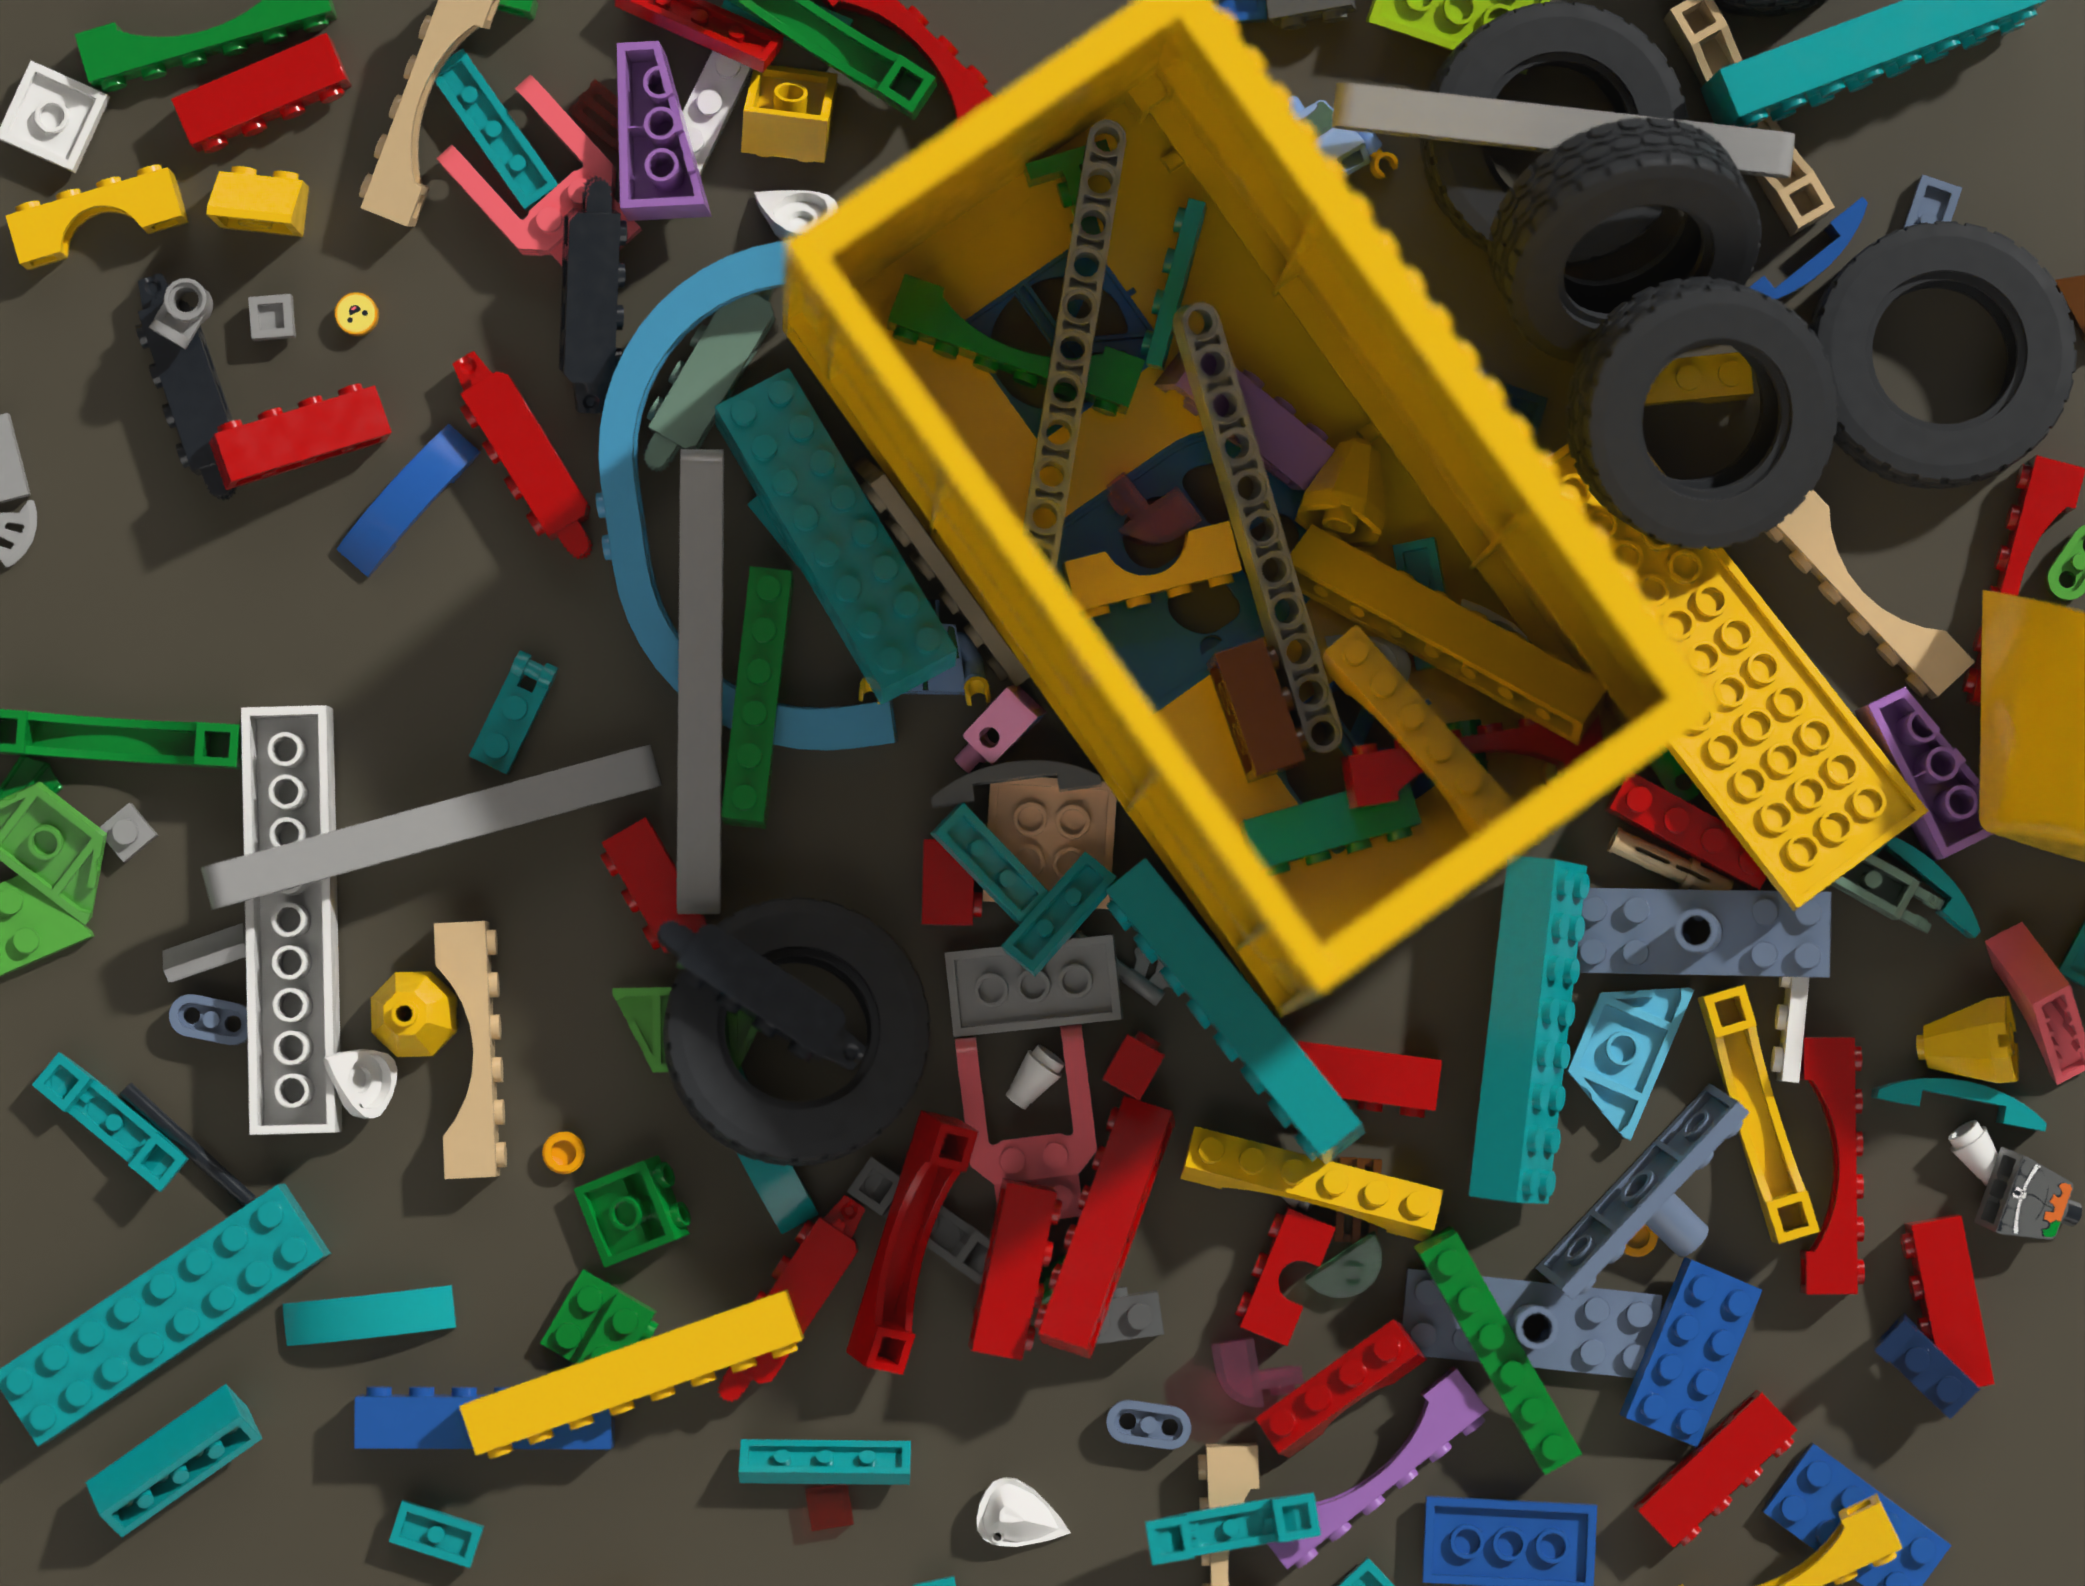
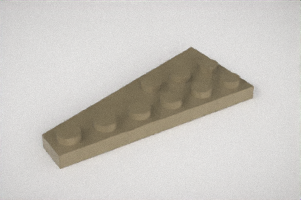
[851,456,1029,687]

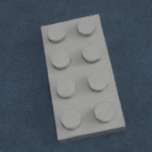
[945,934,1123,1037]

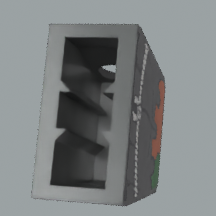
[1974,1147,2082,1240]

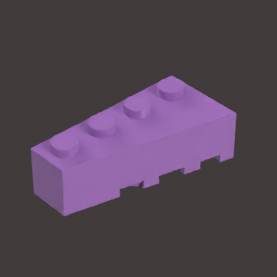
[617,41,712,221]
[1154,351,1335,490]
[1855,687,1992,861]

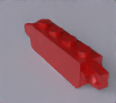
[452,351,593,560]
[717,1195,866,1402]

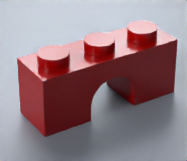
[1234,1207,1336,1346]

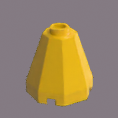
[1295,438,1386,547]
[371,971,458,1057]
[1916,996,2019,1083]

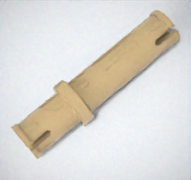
[1607,827,1734,890]

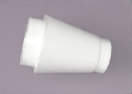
[1006,1044,1065,1109]
[1948,1120,1998,1186]

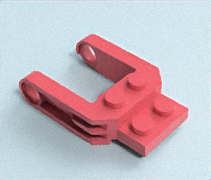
[436,74,642,266]
[955,1024,1097,1219]

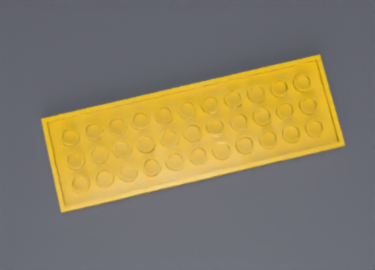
[1550,443,1929,911]

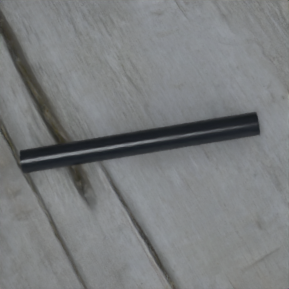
[120,1082,256,1207]

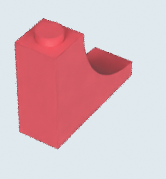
[1985,922,2085,1085]

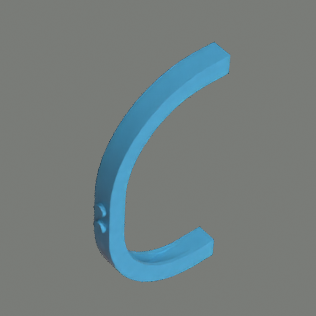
[596,240,898,751]

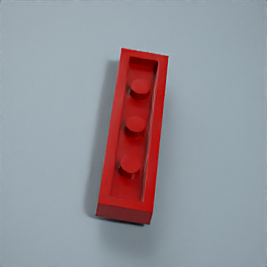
[615,0,784,73]

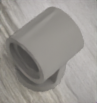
[149,278,213,350]

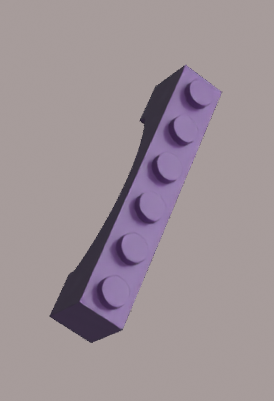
[1267,1367,1489,1569]

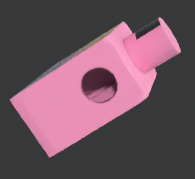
[954,685,1047,774]

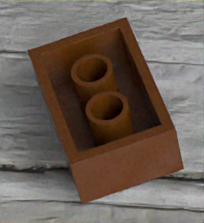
[1206,638,1309,783]

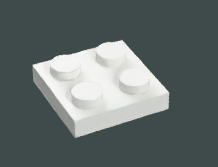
[0,61,110,174]

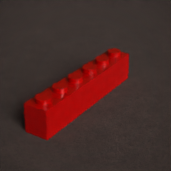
[1035,1096,1175,1359]

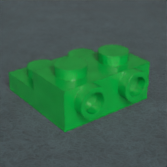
[574,1155,691,1268]
[540,1269,659,1364]

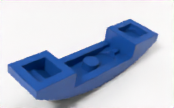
[1750,196,1868,301]
[336,424,481,578]

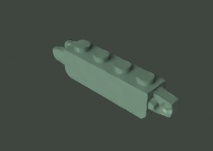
[643,288,776,473]
[1831,854,1945,934]

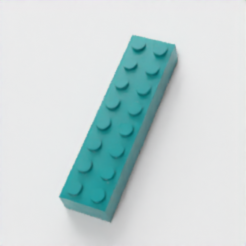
[1700,0,2047,128]
[715,368,957,705]
[1469,855,1590,1204]
[1105,858,1365,1165]
[0,1183,331,1446]

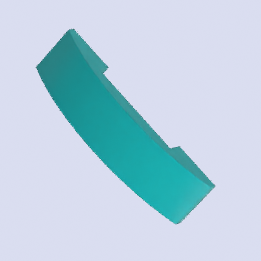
[1873,837,1980,939]
[32,1052,189,1192]
[737,1067,819,1234]
[1871,1078,2047,1132]
[282,1285,457,1346]
[1144,1492,1321,1565]

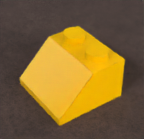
[741,65,838,163]
[206,166,309,237]

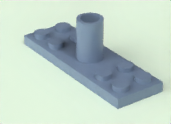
[1577,888,1831,978]
[1535,1083,1750,1300]
[1401,1268,1662,1378]

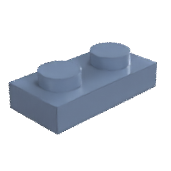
[1902,174,1962,229]

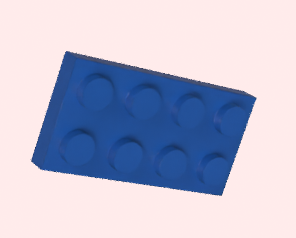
[1619,1257,1762,1447]
[1761,1442,1952,1586]
[1422,1495,1597,1586]

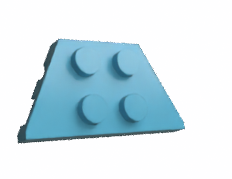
[1566,987,1694,1141]

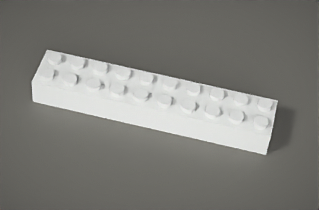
[241,705,342,1135]

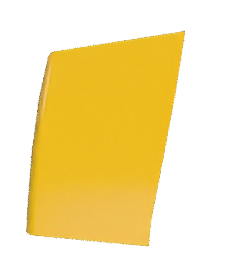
[1979,590,2085,862]

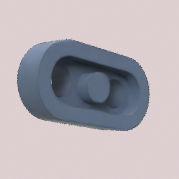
[169,994,248,1045]
[1106,1399,1191,1449]

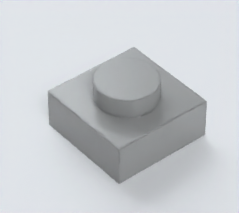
[248,294,296,341]
[100,803,159,863]

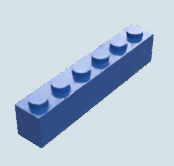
[354,1386,615,1449]

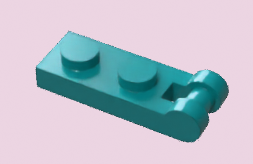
[469,650,559,775]

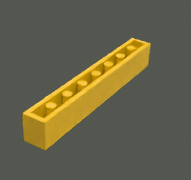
[1290,524,1607,745]
[459,1289,804,1459]

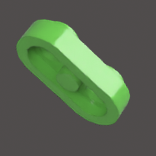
[2045,525,2085,601]

